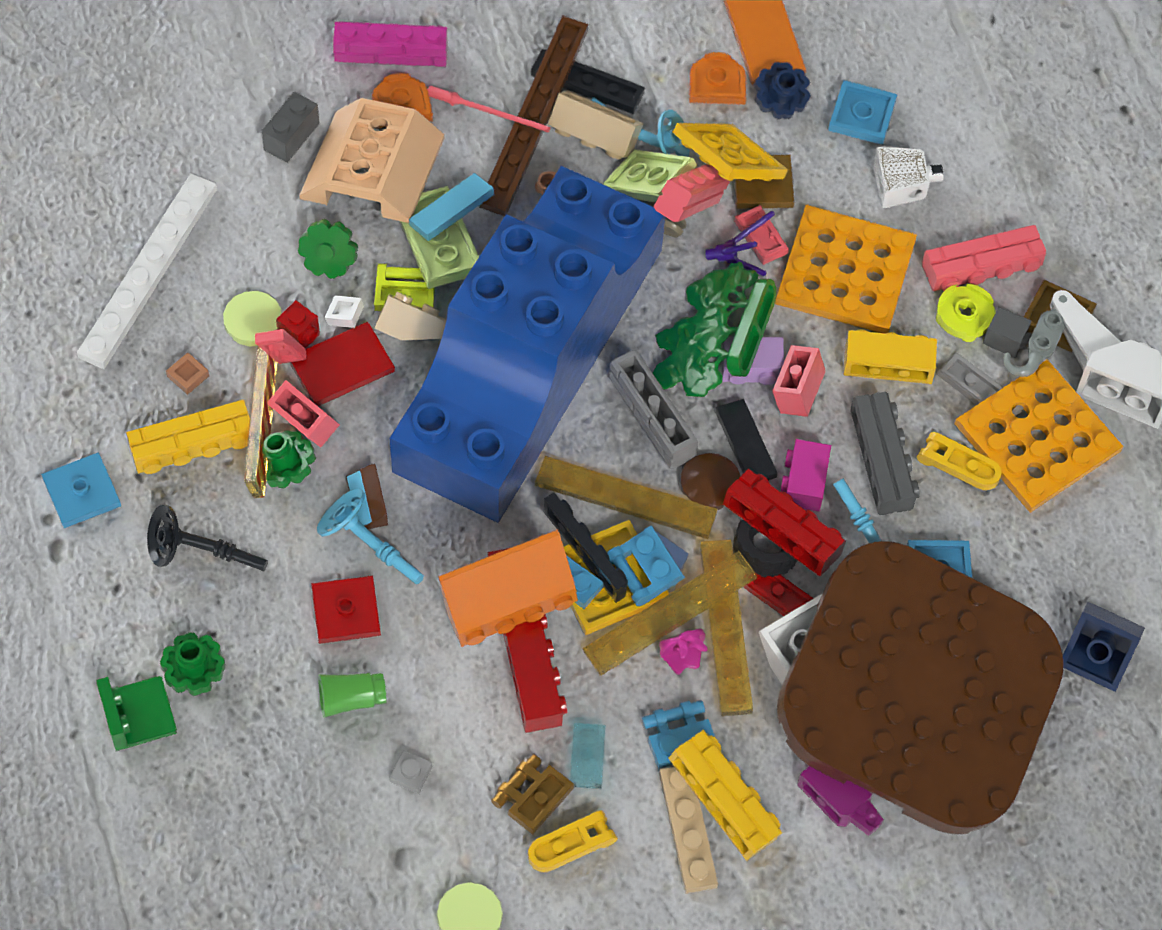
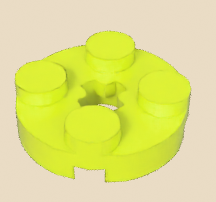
[936,284,996,342]

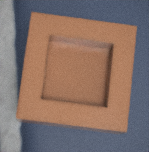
[166,352,209,395]

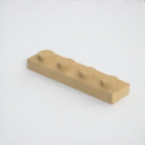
[659,767,718,894]

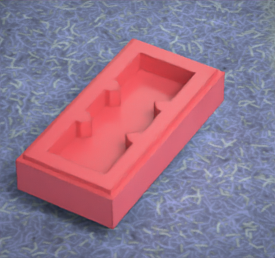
[734,205,789,265]
[255,329,306,364]

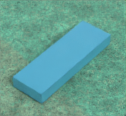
[409,173,494,241]

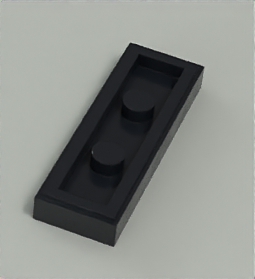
[715,398,778,481]

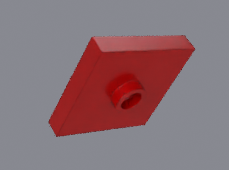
[311,576,381,644]

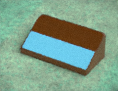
[346,464,388,529]

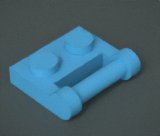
[607,525,685,606]

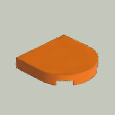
[689,52,746,105]
[372,73,433,128]

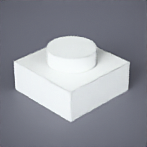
[325,296,364,328]

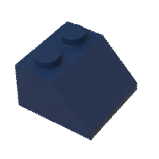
[1063,602,1145,692]

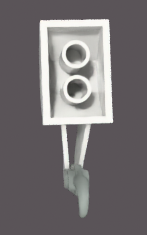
[1003,290,1162,429]

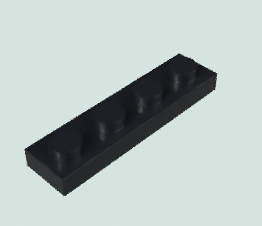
[531,49,645,115]
[544,492,628,603]

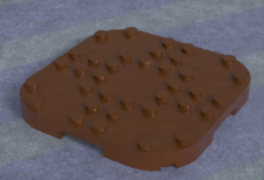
[777,541,1063,834]

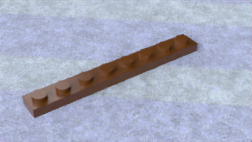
[479,16,589,216]

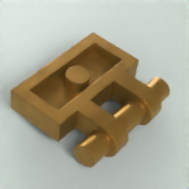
[491,754,574,835]

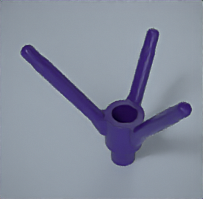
[705,211,775,276]

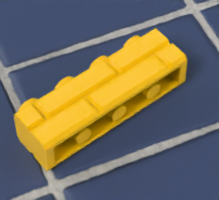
[126,399,255,474]
[668,730,783,861]

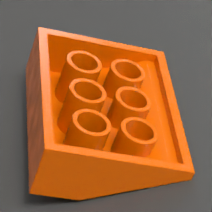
[438,529,578,647]

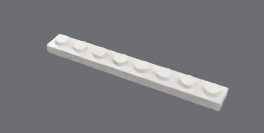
[77,173,217,369]

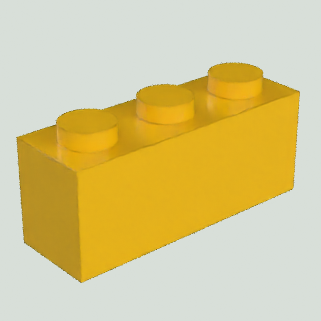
[843,329,937,384]

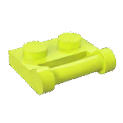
[374,263,435,311]

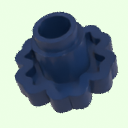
[754,62,811,119]

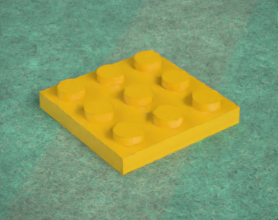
[672,123,788,181]
[564,519,670,636]

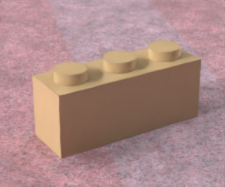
[548,90,644,159]

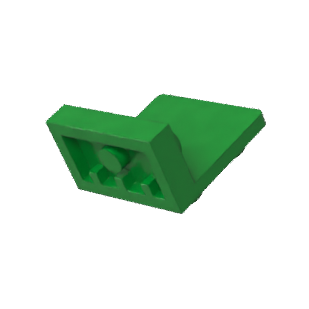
[96,676,177,751]

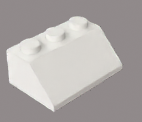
[759,594,822,684]

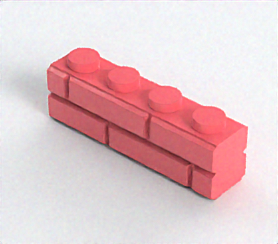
[654,164,730,222]
[922,225,1046,291]

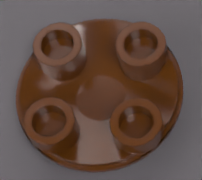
[681,453,740,511]

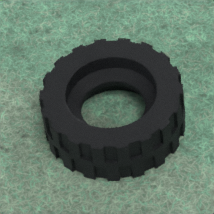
[733,520,798,578]

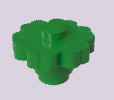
[298,219,358,279]
[253,430,316,488]
[160,632,226,696]

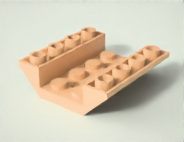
[299,98,445,223]

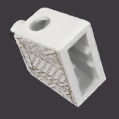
[874,147,943,208]

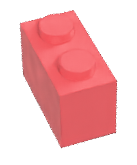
[772,345,826,417]
[267,380,340,448]

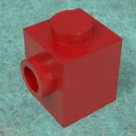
[276,300,320,349]

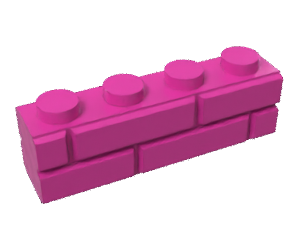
[333,22,448,67]

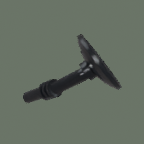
[147,505,268,572]

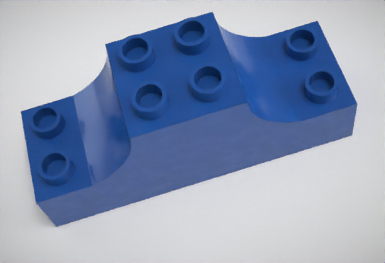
[390,166,665,523]

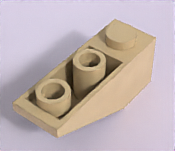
[374,292,446,341]

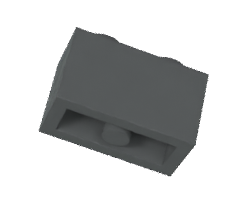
[261,91,320,163]

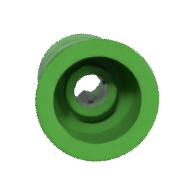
[318,673,387,718]

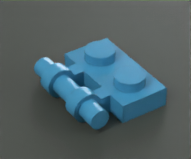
[641,700,715,769]

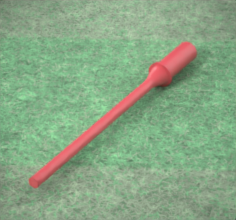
[427,86,550,132]

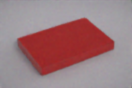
[289,321,395,406]

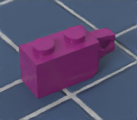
[797,766,884,836]

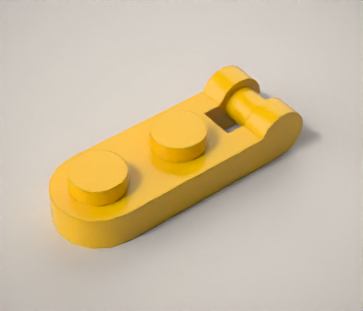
[917,432,1002,490]
[528,810,618,872]

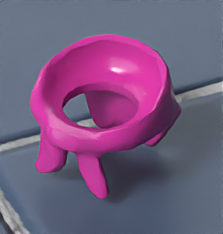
[659,628,708,675]

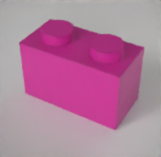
[780,439,832,512]

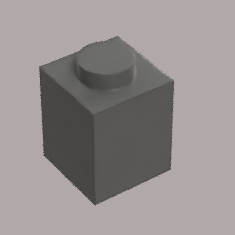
[983,307,1032,358]

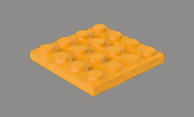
[775,205,917,334]
[954,359,1124,513]

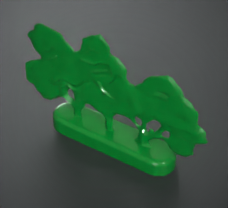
[653,262,777,397]

